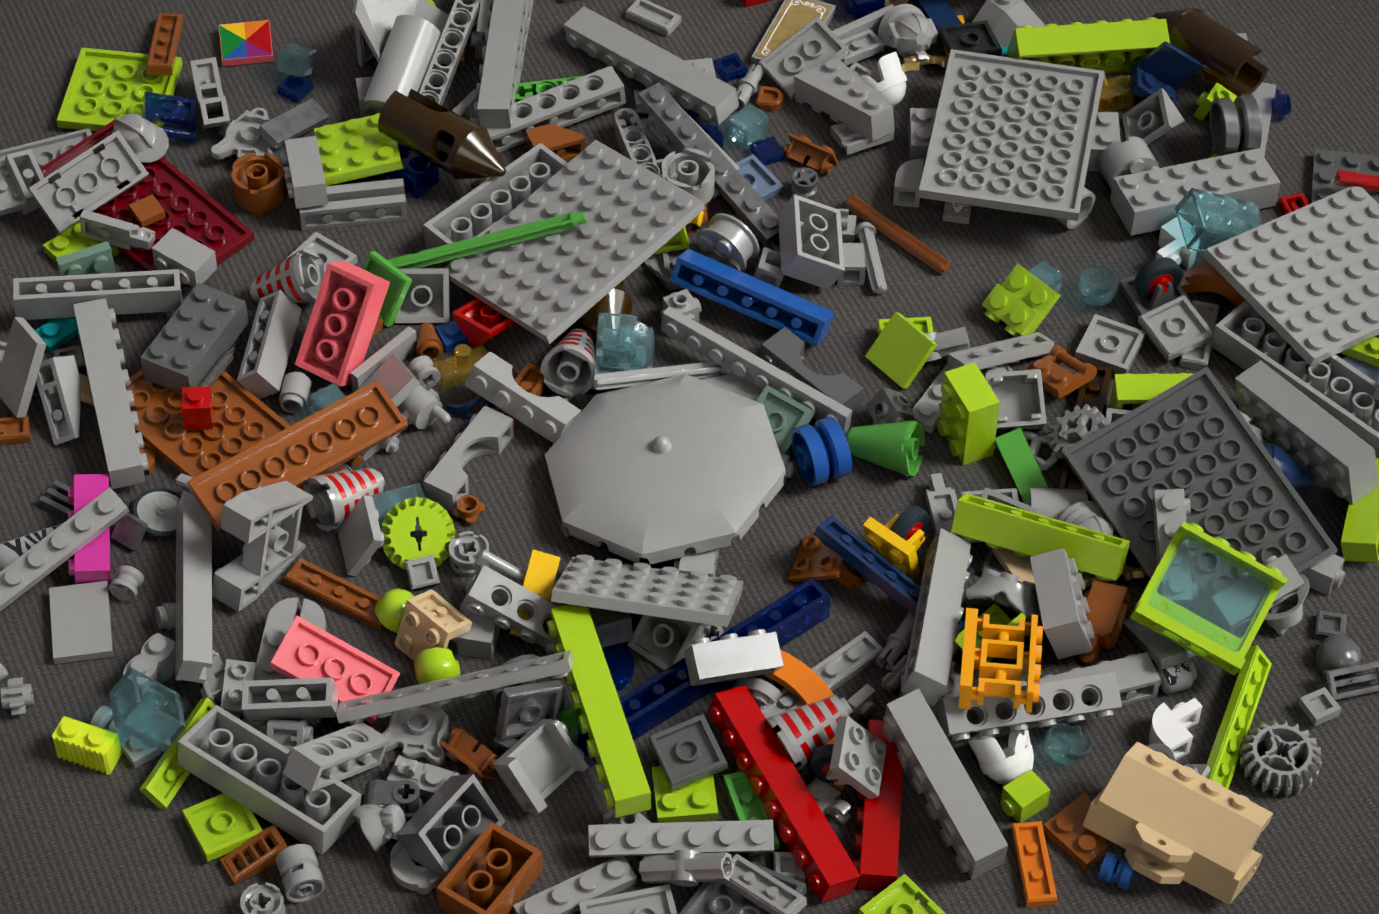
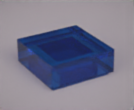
[713,53,748,83]
[277,72,314,104]
[750,136,785,166]

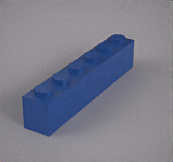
[670,248,835,346]

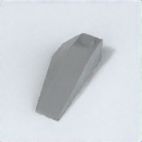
[972,0,1045,48]

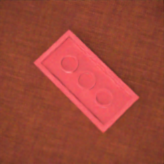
[268,616,400,725]

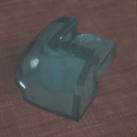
[596,313,655,371]

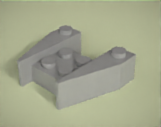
[212,481,313,612]

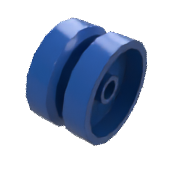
[791,416,852,487]

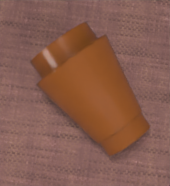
[416,323,443,362]

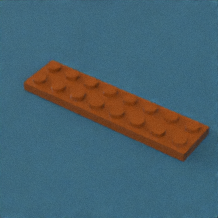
[186,380,408,531]

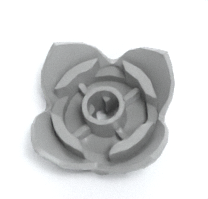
[966,568,1040,622]

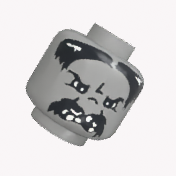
[1154,658,1197,694]

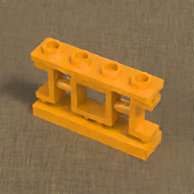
[958,608,1043,713]

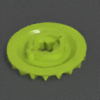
[381,497,456,570]

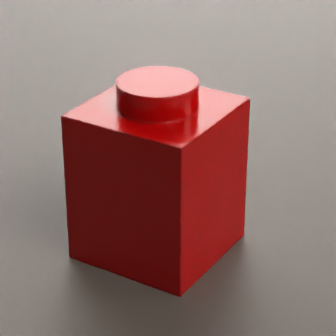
[181,386,214,430]

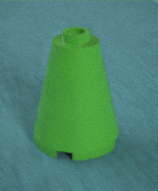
[845,420,925,476]

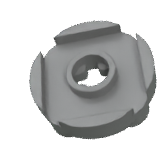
[390,841,444,894]

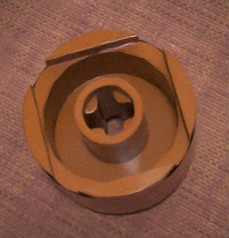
[231,152,287,216]

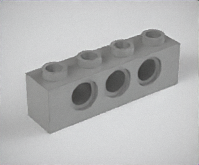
[462,565,558,655]
[283,722,390,792]

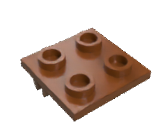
[788,531,863,590]

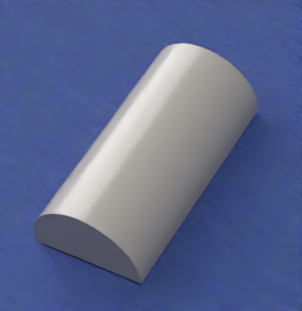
[364,15,441,113]

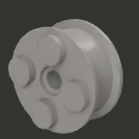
[696,213,760,272]

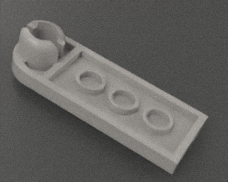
[243,598,326,736]

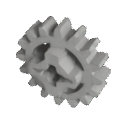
[1048,404,1107,459]

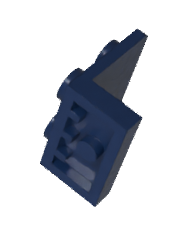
[1130,42,1203,107]

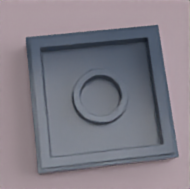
[736,154,784,201]

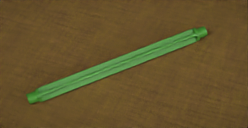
[387,211,588,269]

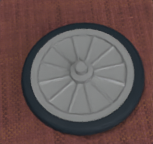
[131,488,181,538]

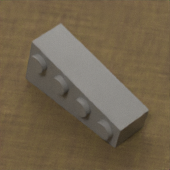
[794,58,894,141]

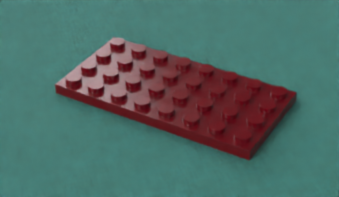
[40,120,254,290]

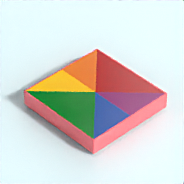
[219,20,274,67]

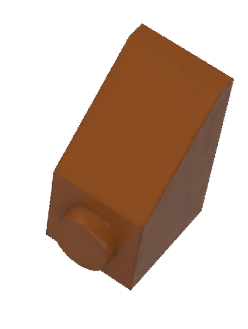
[526,124,586,162]

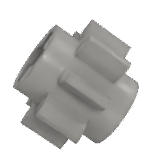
[0,677,34,715]

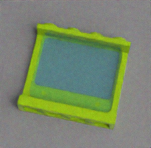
[1130,521,1288,675]

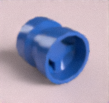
[1098,851,1136,891]

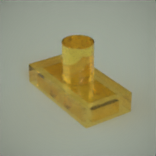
[433,344,488,389]

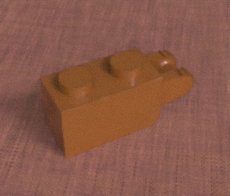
[1079,580,1130,666]

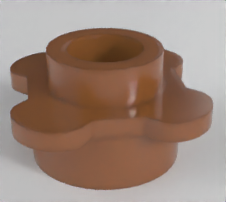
[452,495,485,524]

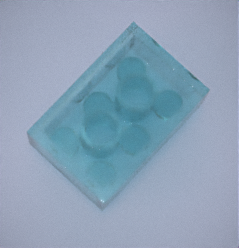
[1175,188,1264,253]

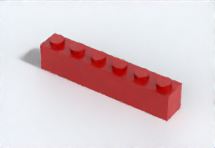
[854,720,903,892]

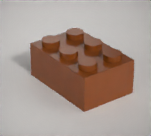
[437,822,543,914]

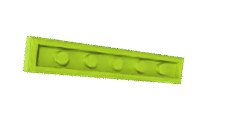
[1206,645,1272,789]

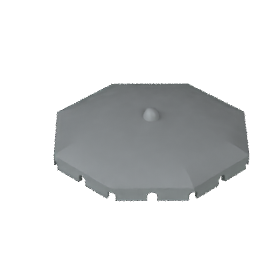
[545,374,786,564]

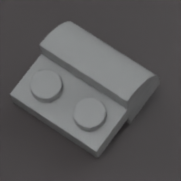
[0,149,44,216]

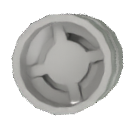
[275,844,325,903]

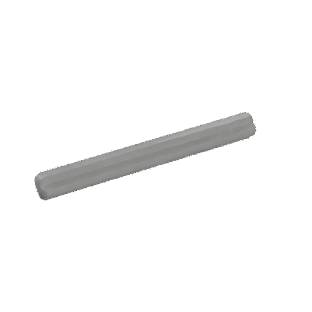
[592,361,722,390]

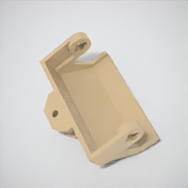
[1083,742,1273,905]

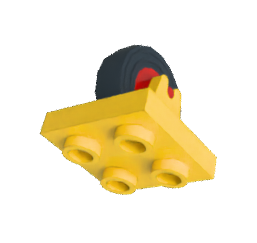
[863,505,929,581]

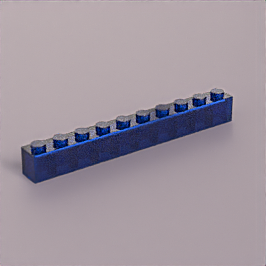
[578,577,831,764]

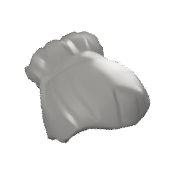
[353,804,407,852]

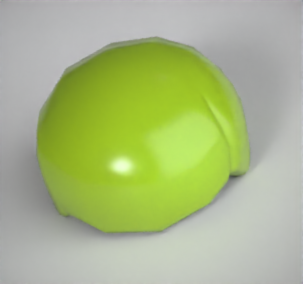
[375,588,415,633]
[414,647,461,684]

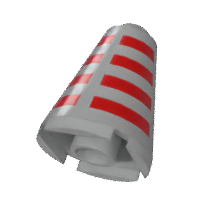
[250,248,325,304]
[541,328,596,397]
[303,468,385,531]
[766,695,853,771]

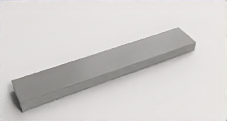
[758,631,884,719]

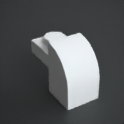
[1155,215,1199,269]
[1149,698,1202,760]

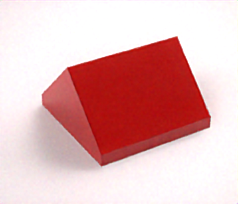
[453,298,516,349]

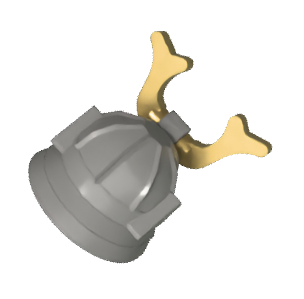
[878,4,949,72]
[1058,501,1145,588]

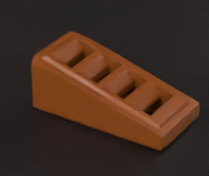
[220,825,287,885]

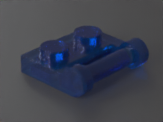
[143,91,196,144]

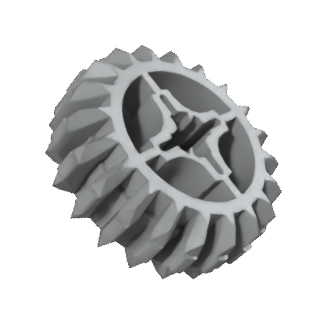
[1239,719,1322,797]

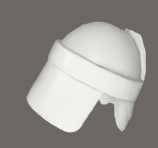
[860,52,907,106]
[968,729,1034,785]

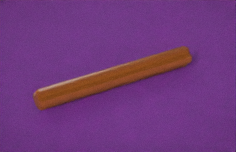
[845,195,950,274]

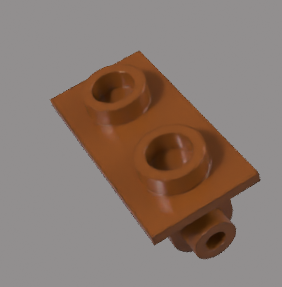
[783,133,838,174]
[439,728,499,781]

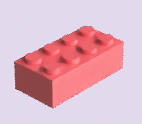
[295,261,390,387]

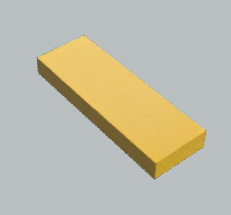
[509,550,561,637]

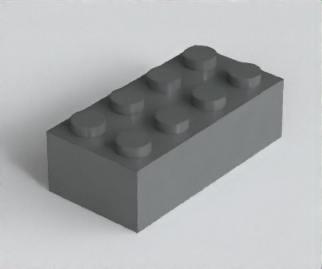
[140,283,249,394]

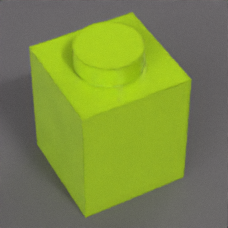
[1000,769,1050,823]

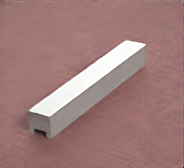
[175,491,212,684]

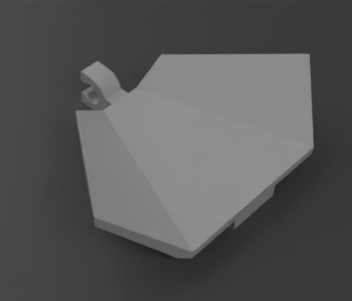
[352,0,449,63]

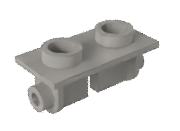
[200,650,225,707]
[220,659,256,719]

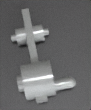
[362,385,451,461]

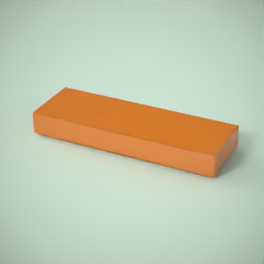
[1011,821,1058,908]

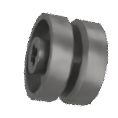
[1210,95,1262,156]

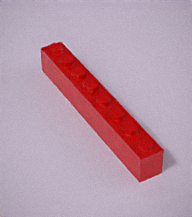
[708,685,861,903]

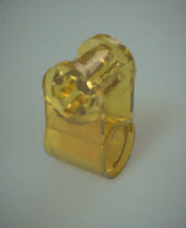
[1098,75,1134,112]

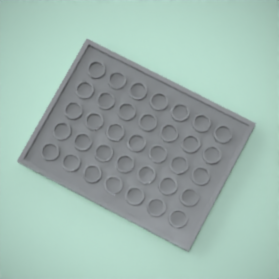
[918,49,1105,221]
[445,140,705,344]
[1203,186,1379,366]

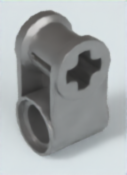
[364,779,423,819]

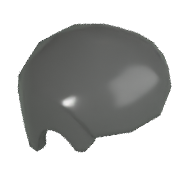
[1314,635,1362,680]

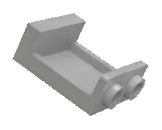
[492,719,588,813]

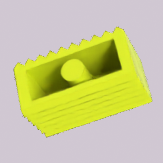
[52,716,122,775]

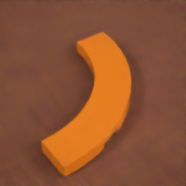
[764,650,844,791]

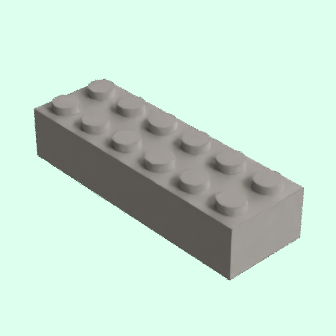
[423,143,568,264]
[1110,148,1281,236]
[1235,360,1379,505]
[882,688,1008,880]
[177,705,361,855]

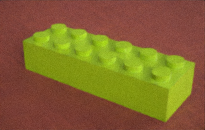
[1006,17,1170,73]

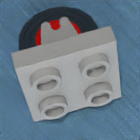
[811,716,887,799]

